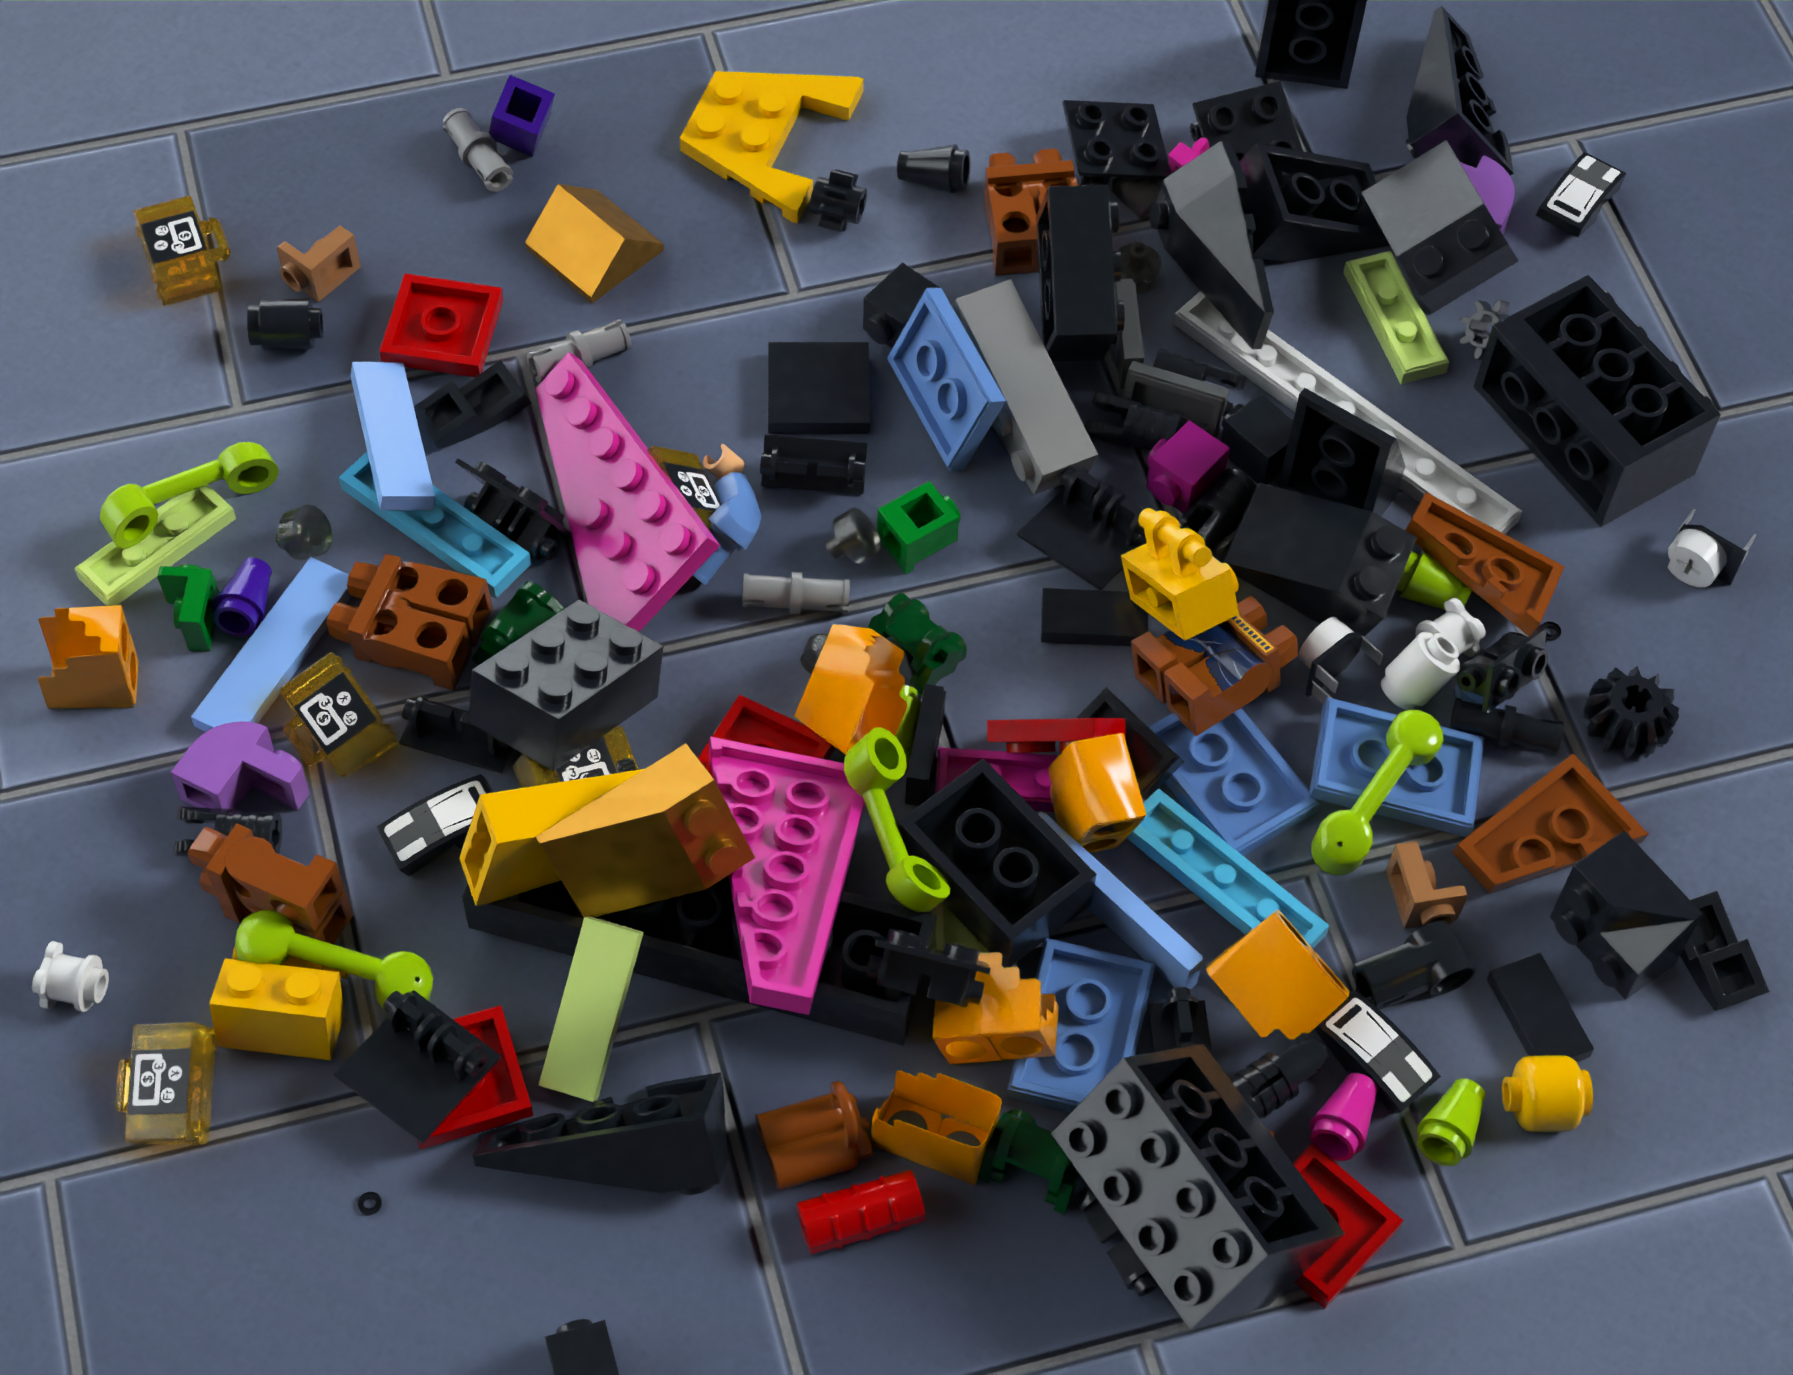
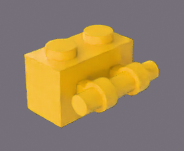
[1121,508,1239,641]
[209,946,349,1061]

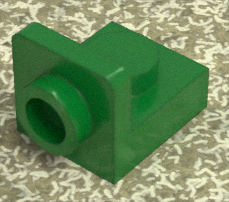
[157,564,219,652]

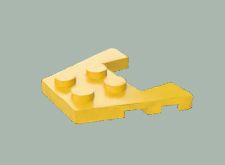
[680,71,864,224]

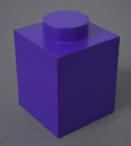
[489,75,555,157]

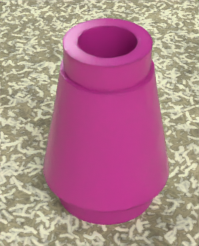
[1310,1073,1378,1161]

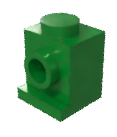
[877,481,961,575]

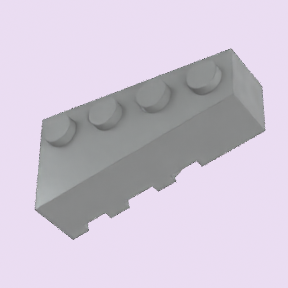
[953,279,1098,495]

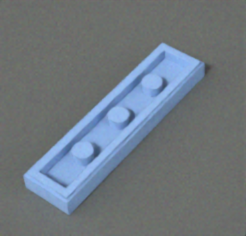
[350,362,435,511]
[191,557,351,732]
[1038,811,1203,989]

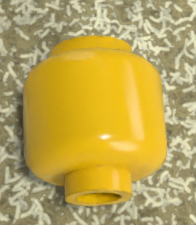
[1502,1055,1593,1132]

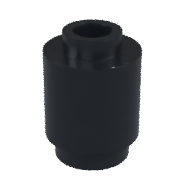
[247,298,324,350]

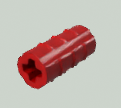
[796,1169,925,1255]

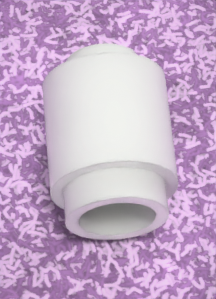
[1381,632,1460,710]

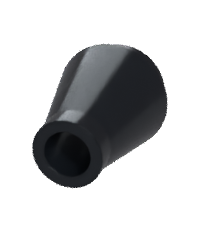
[897,144,970,193]

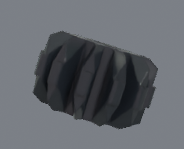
[1583,666,1679,760]

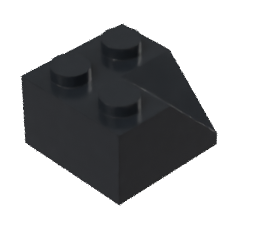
[1550,830,1703,1000]

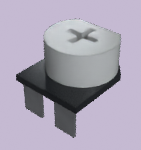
[1667,509,1756,588]
[1298,617,1383,705]

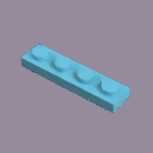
[339,452,531,599]
[1127,788,1329,949]

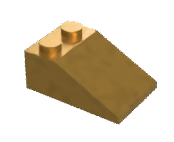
[536,744,755,917]

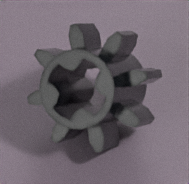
[809,169,867,232]
[1459,300,1510,360]

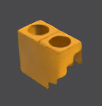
[38,605,139,709]
[794,624,907,755]
[1048,733,1147,853]
[1206,909,1350,1040]
[933,952,1059,1065]
[871,1070,1002,1185]

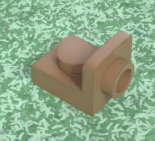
[277,225,361,302]
[1386,841,1468,929]

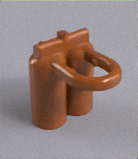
[755,1081,874,1191]

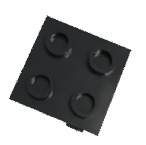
[1190,80,1303,162]
[1062,100,1171,186]
[455,458,572,560]
[1017,466,1147,591]
[334,990,502,1144]

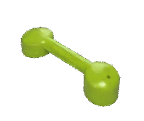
[100,442,279,549]
[1311,709,1444,875]
[844,727,950,913]
[235,910,433,1011]

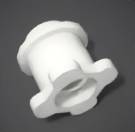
[1416,598,1486,657]
[32,941,109,1012]

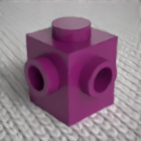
[1146,420,1230,514]

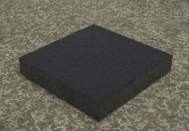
[768,342,870,434]

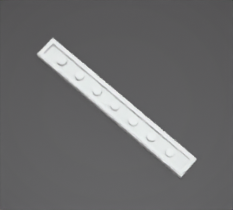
[1173,291,1522,534]

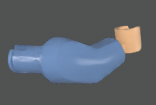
[693,444,762,585]

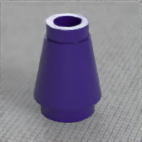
[212,557,272,637]

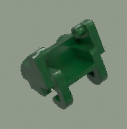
[472,581,565,665]
[868,593,967,698]
[977,1109,1081,1215]

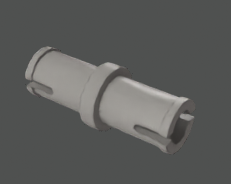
[442,108,513,192]
[526,319,632,383]
[742,572,850,615]

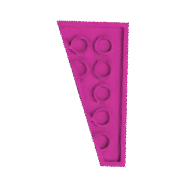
[535,352,720,632]
[708,737,865,1015]

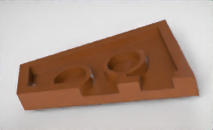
[1405,492,1565,636]
[1452,754,1649,894]

